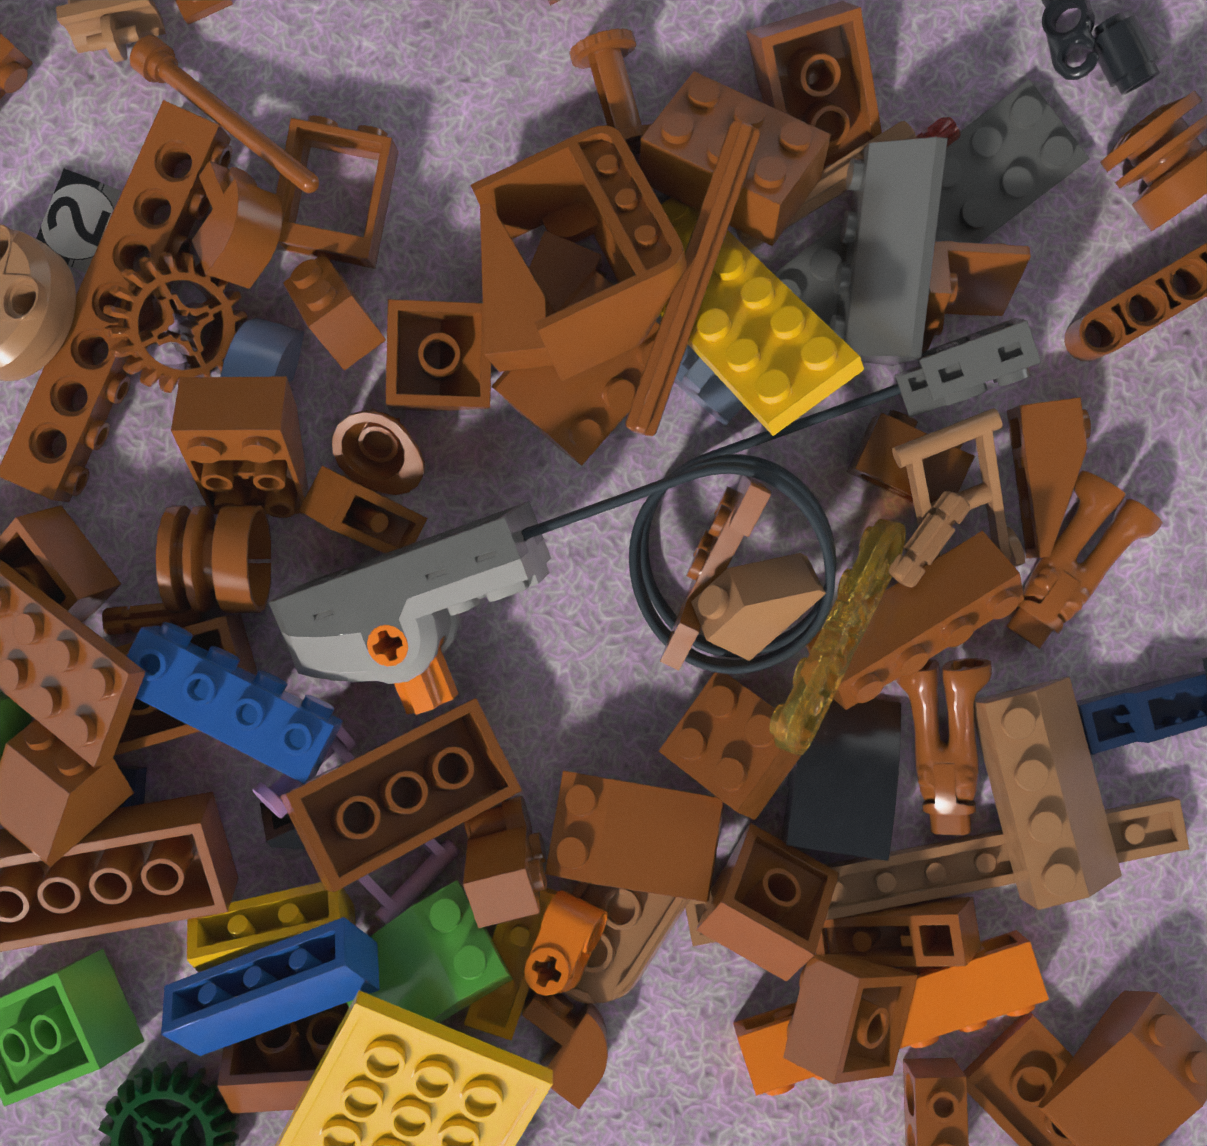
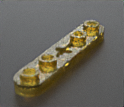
[770,519,906,756]

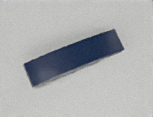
[1076,671,1207,755]

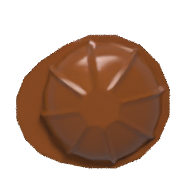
[332,408,425,495]

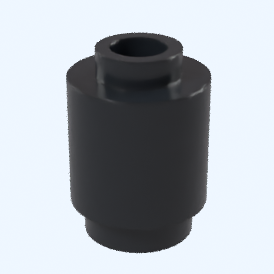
[1091,12,1160,95]

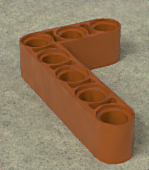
[1064,242,1207,362]

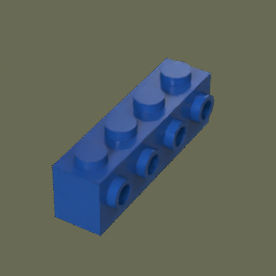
[126,622,343,784]
[161,917,379,1056]

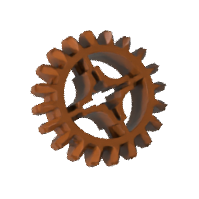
[104,252,248,393]

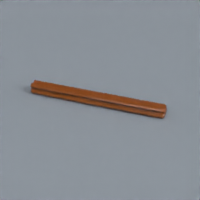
[626,121,760,436]

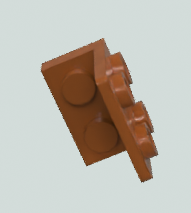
[922,241,1031,352]

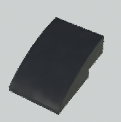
[781,687,901,861]

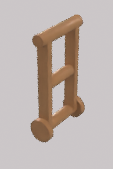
[892,408,1025,567]

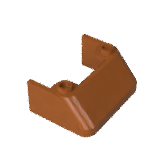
[471,125,687,382]

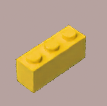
[187,882,356,973]

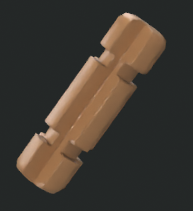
[889,491,970,588]

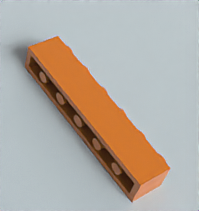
[733,930,1049,1096]

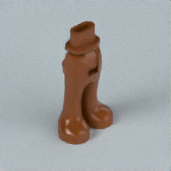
[1006,470,1163,649]
[896,658,992,835]

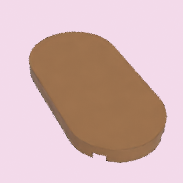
[549,881,690,1004]

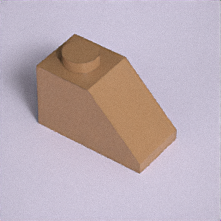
[691,553,826,661]

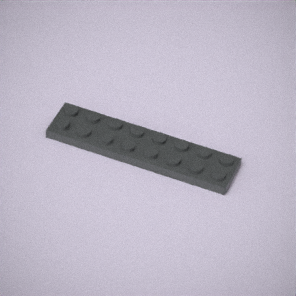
[773,79,1090,326]

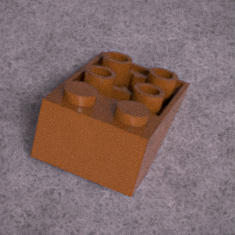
[171,376,309,518]

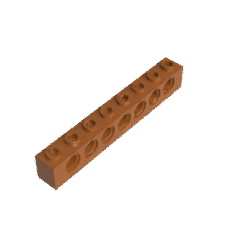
[0,100,233,503]

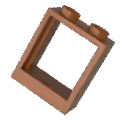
[276,115,399,269]

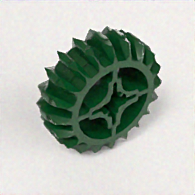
[98,1061,240,1146]

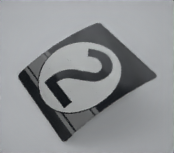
[36,168,121,273]

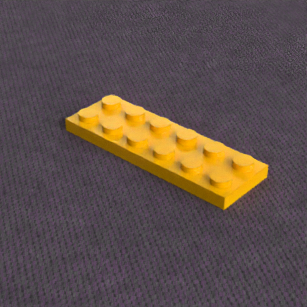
[660,197,864,436]

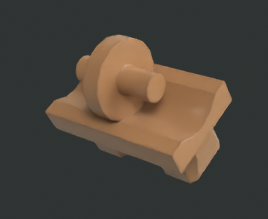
[56,0,166,63]

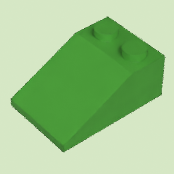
[347,880,513,1023]
[0,949,145,1107]

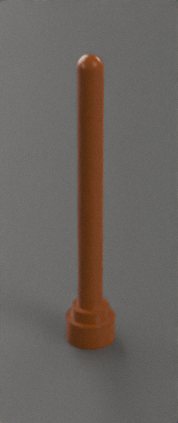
[129,35,319,193]

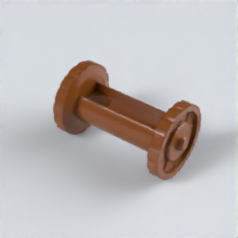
[569,28,652,154]

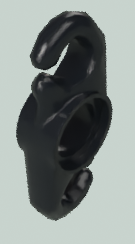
[1042,0,1099,80]

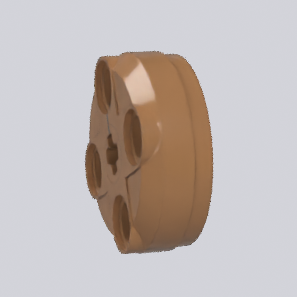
[0,224,76,381]

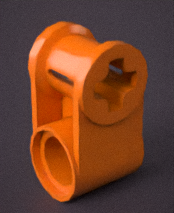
[524,890,608,996]

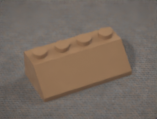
[974,676,1122,910]

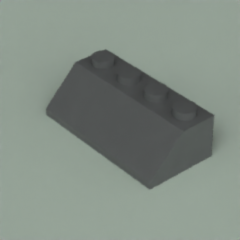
[829,137,947,366]

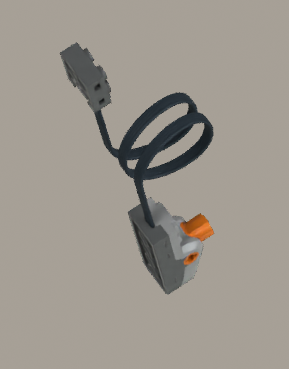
[269,318,1041,715]

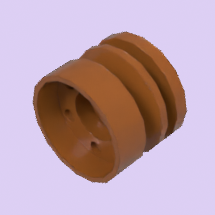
[1100,90,1207,231]
[156,505,271,613]

